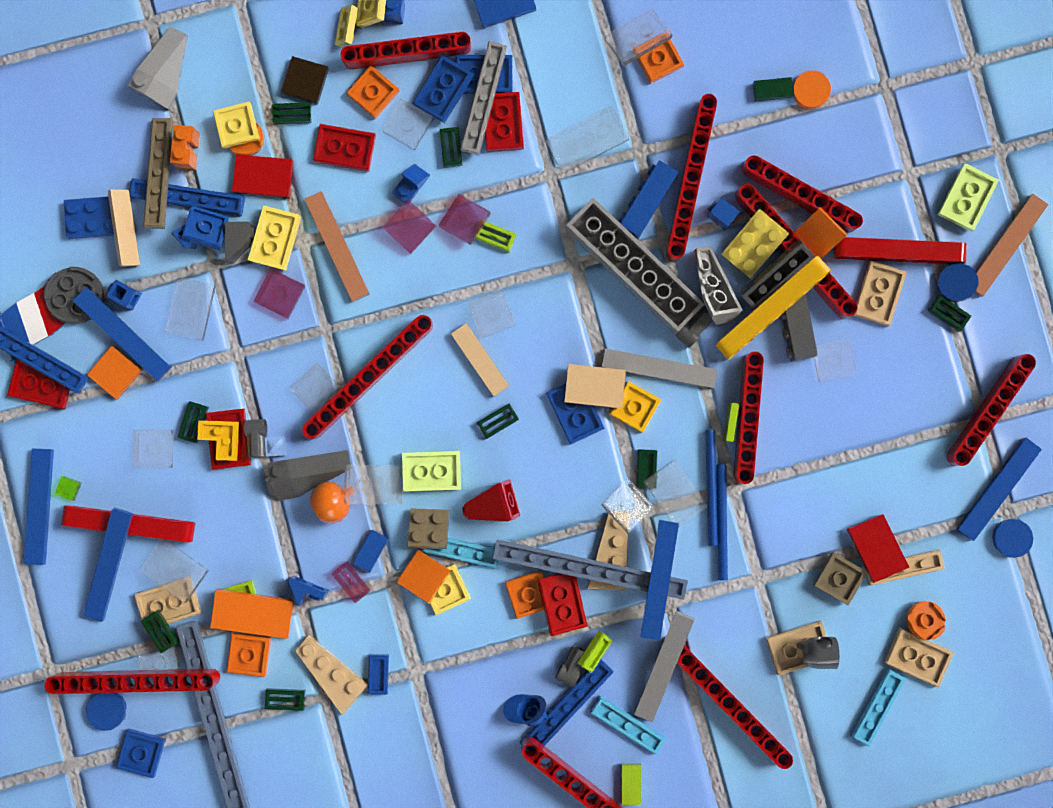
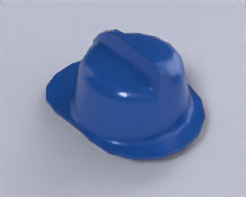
[503,694,547,727]

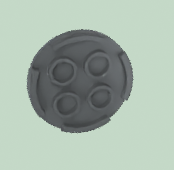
[44,267,105,324]

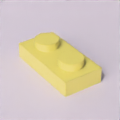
[335,5,358,47]

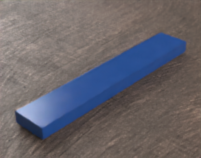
[129,178,245,216]
[72,287,172,381]
[0,326,89,394]
[956,438,1042,541]
[24,448,54,565]
[83,507,133,622]
[640,520,679,641]
[520,659,614,752]

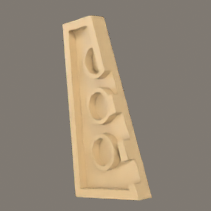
[588,512,628,590]
[296,635,368,716]

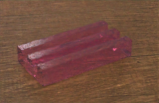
[331,561,371,603]

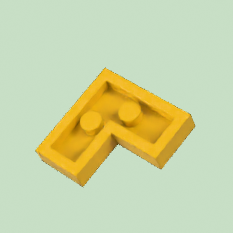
[197,421,239,461]

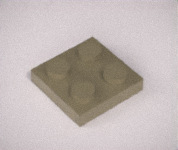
[408,508,449,549]
[813,552,867,605]

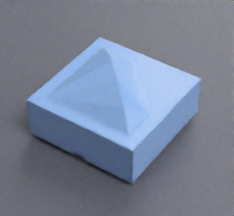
[265,436,286,457]

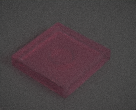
[438,194,491,245]
[383,200,436,254]
[253,268,306,319]

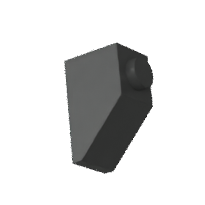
[225,221,256,263]

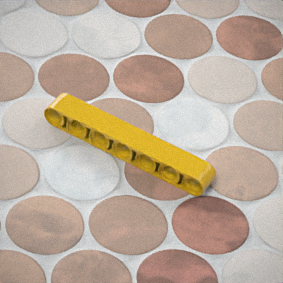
[715,256,831,360]

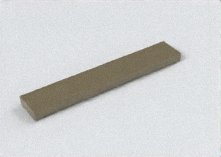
[144,118,173,229]

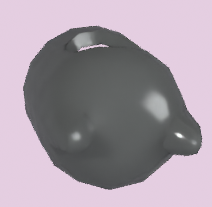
[796,637,840,669]

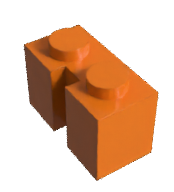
[170,125,200,170]

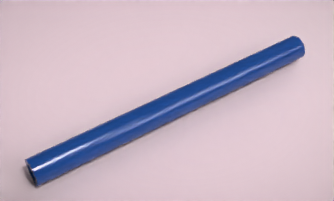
[705,430,718,546]
[717,464,728,580]

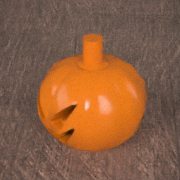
[310,481,355,524]

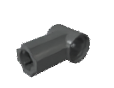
[675,309,713,348]
[244,419,268,457]
[555,645,585,688]

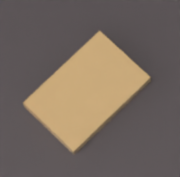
[853,260,907,327]
[564,364,626,409]
[134,576,202,631]
[765,620,827,676]
[884,627,954,688]

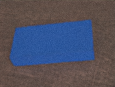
[353,529,389,573]
[368,654,389,695]

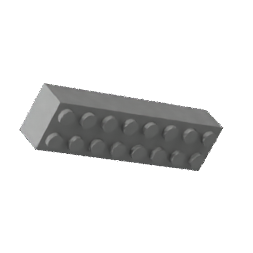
[566,198,705,334]

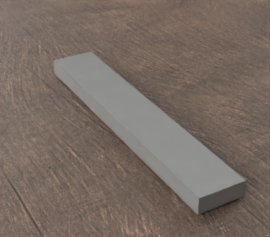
[460,41,507,156]
[601,349,718,389]
[634,611,695,722]

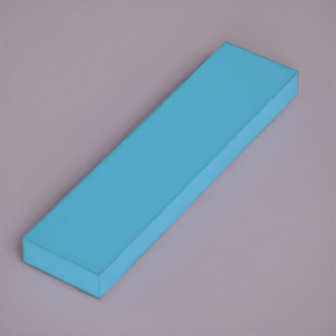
[422,537,499,569]
[850,668,906,747]
[590,695,666,755]

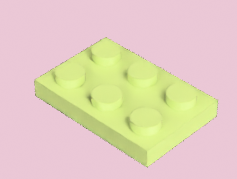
[937,163,999,232]
[402,451,461,491]

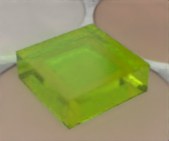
[55,476,82,501]

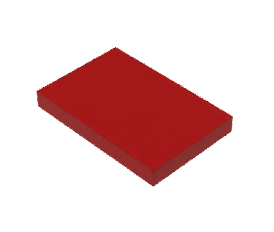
[485,92,524,152]
[313,124,376,172]
[232,154,294,198]
[7,359,70,409]
[206,408,252,470]
[847,514,910,583]
[537,573,588,636]

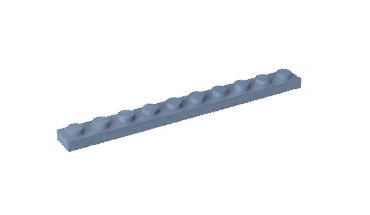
[493,539,688,600]
[176,621,250,808]

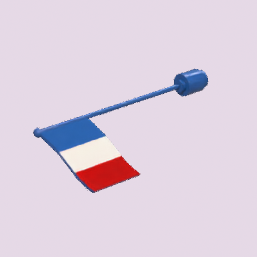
[0,285,65,363]

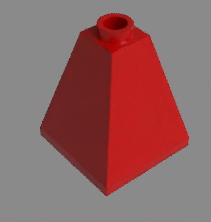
[462,479,521,521]

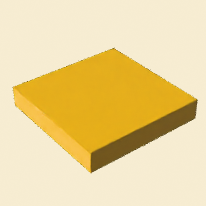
[609,381,661,433]

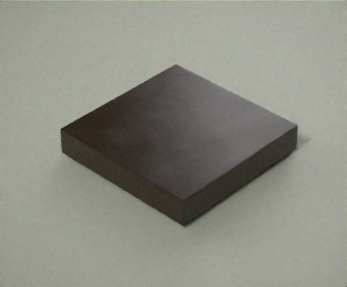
[281,56,329,104]

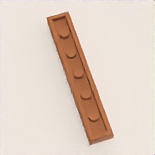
[305,191,370,302]
[975,194,1049,297]

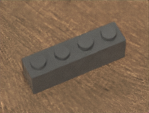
[740,239,815,310]
[779,285,818,362]

